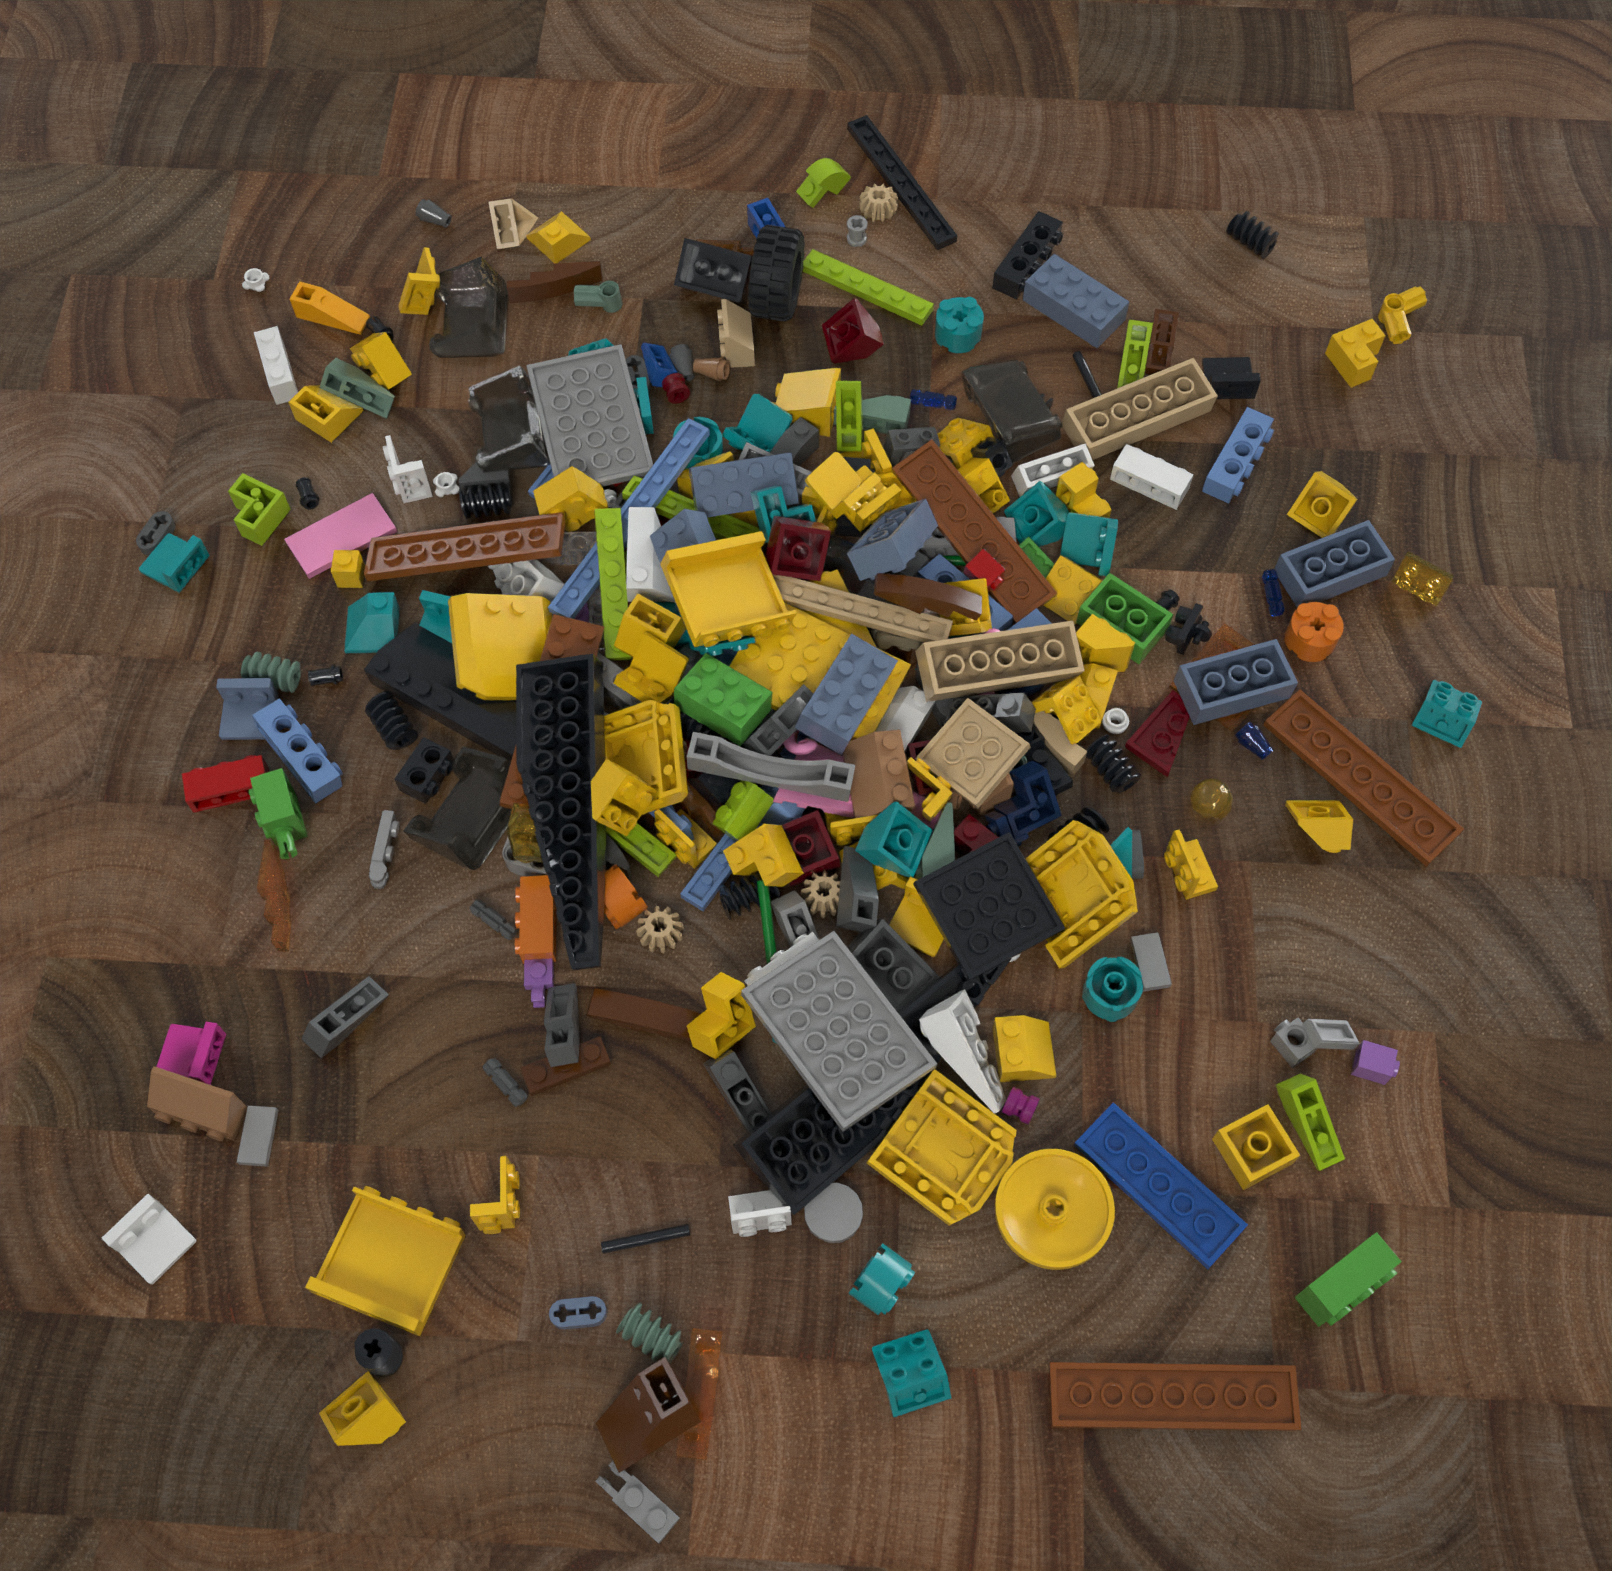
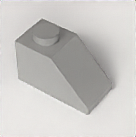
[771,890,819,947]

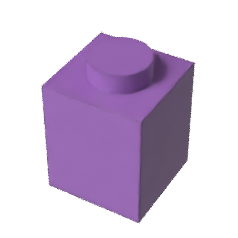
[1351,1040,1400,1085]

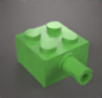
[249,768,308,859]

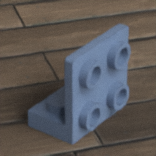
[216,678,278,740]

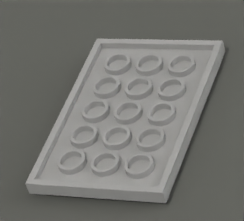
[526,344,653,487]
[741,931,937,1132]

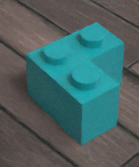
[750,486,816,543]

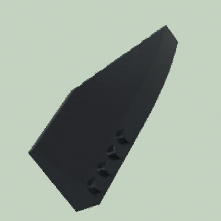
[364,622,516,763]
[516,654,606,970]
[733,958,1012,1215]

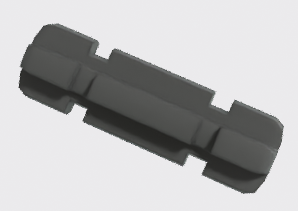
[470,899,518,940]
[482,1058,528,1107]

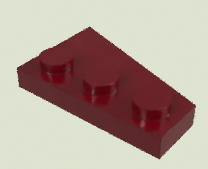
[1125,690,1190,778]

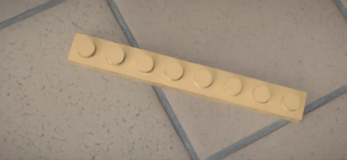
[773,575,953,643]

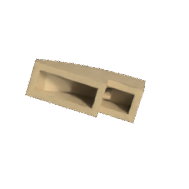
[1030,701,1087,778]

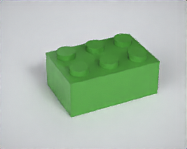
[1076,573,1173,664]
[674,653,772,746]
[1294,1232,1402,1327]

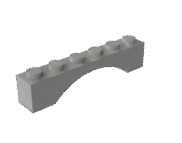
[687,732,855,802]

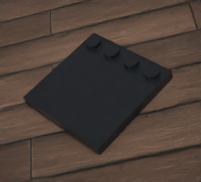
[913,832,1065,981]

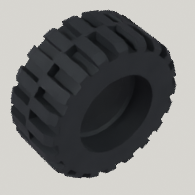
[748,225,805,322]

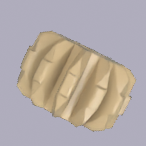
[860,183,898,223]
[801,870,840,918]
[636,905,684,954]

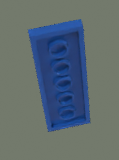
[1074,1102,1248,1270]

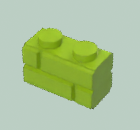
[712,780,774,841]

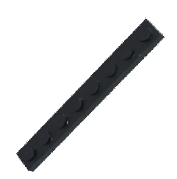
[847,115,957,250]

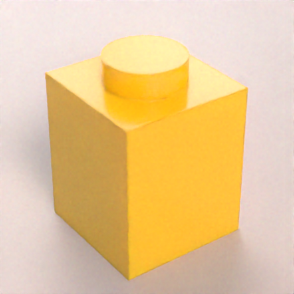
[331,550,365,588]

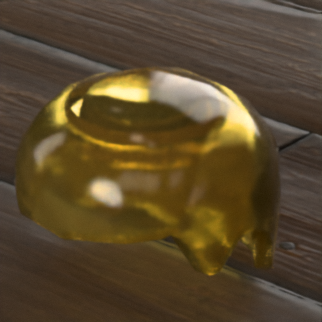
[1190,779,1233,819]

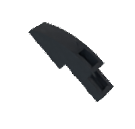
[1016,724,1073,796]

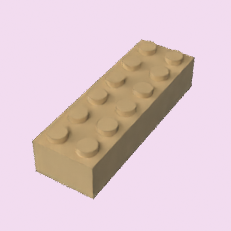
[1061,358,1217,460]
[915,621,1085,702]

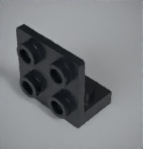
[1202,357,1261,399]

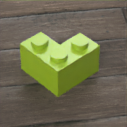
[228,473,291,546]

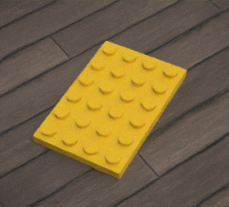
[729,602,911,741]

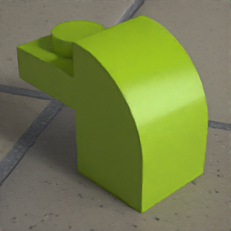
[796,158,851,208]

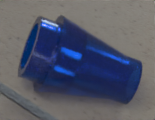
[1235,721,1274,761]

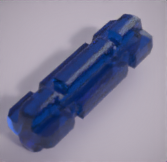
[910,389,957,410]
[1262,569,1285,616]

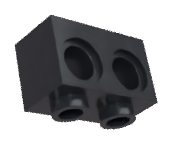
[394,737,455,804]

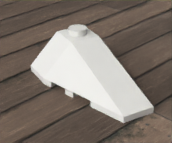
[626,507,675,602]
[488,559,565,602]
[876,686,935,753]
[919,990,1007,1113]

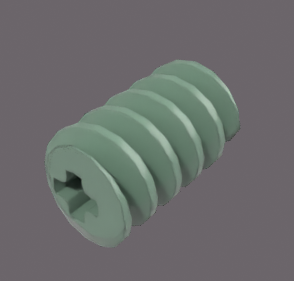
[241,651,301,693]
[616,1303,683,1364]

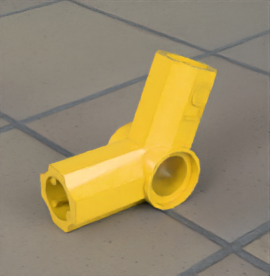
[1378,286,1427,344]

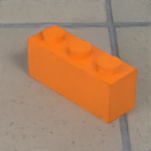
[515,875,557,964]

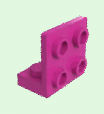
[157,1022,226,1085]

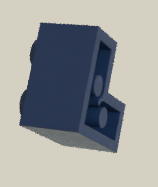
[994,761,1062,838]

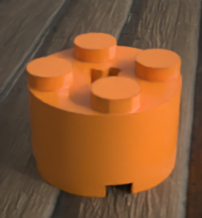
[1285,602,1344,662]
[604,864,648,930]

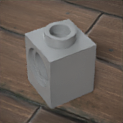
[1270,1017,1317,1068]

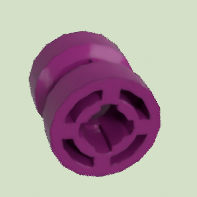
[1002,1086,1040,1125]

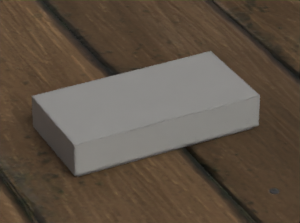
[1130,933,1172,992]
[1302,1019,1360,1050]
[237,1106,279,1167]

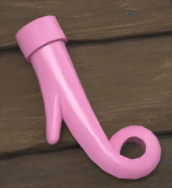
[777,730,818,756]

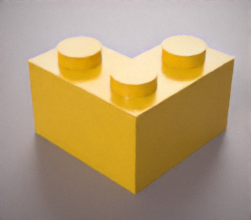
[1325,319,1386,388]
[350,332,412,390]
[1056,462,1112,518]
[723,824,804,887]
[687,972,756,1059]

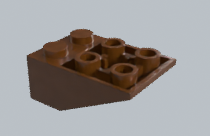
[596,1357,701,1473]

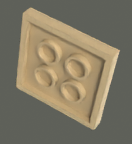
[915,698,1031,809]

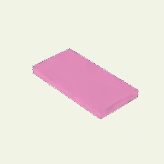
[284,493,397,579]

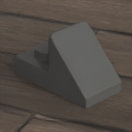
[459,457,512,495]

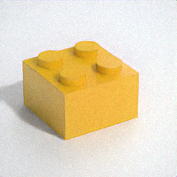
[533,466,608,533]
[1212,1104,1300,1190]

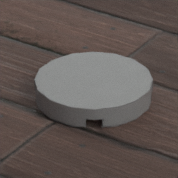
[804,1183,863,1243]

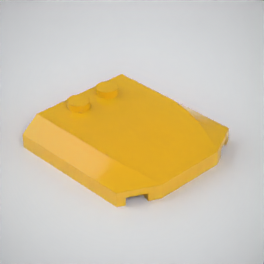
[448,593,552,700]
[604,700,688,814]
[1026,820,1138,968]
[867,1069,1017,1226]

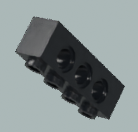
[992,211,1064,300]

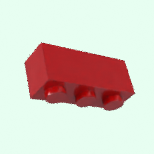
[182,755,269,813]

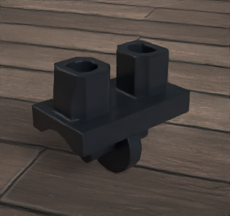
[1165,603,1212,655]

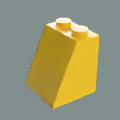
[772,368,841,437]

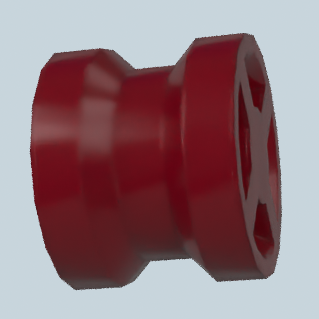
[662,373,690,404]

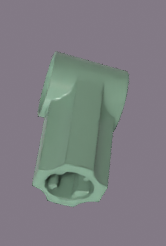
[574,281,623,313]

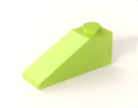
[1117,320,1153,388]
[836,381,863,451]
[1276,1074,1345,1171]

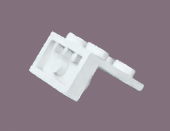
[383,435,433,503]
[728,1190,792,1237]
[102,1194,196,1284]

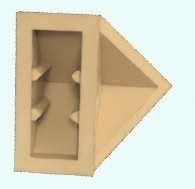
[489,198,538,249]

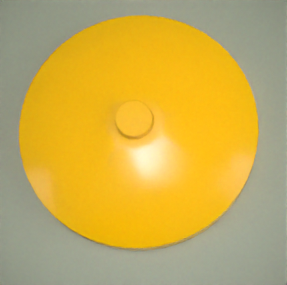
[995,1149,1115,1270]

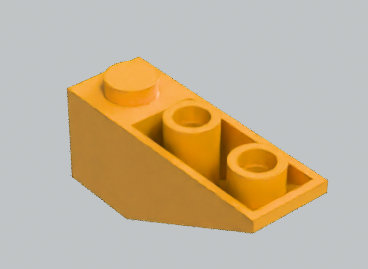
[290,281,370,335]

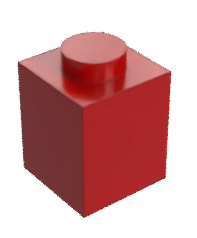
[964,549,1006,592]

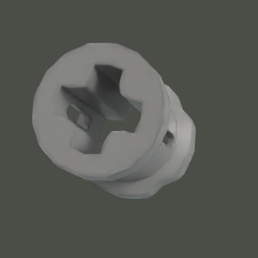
[847,215,868,247]

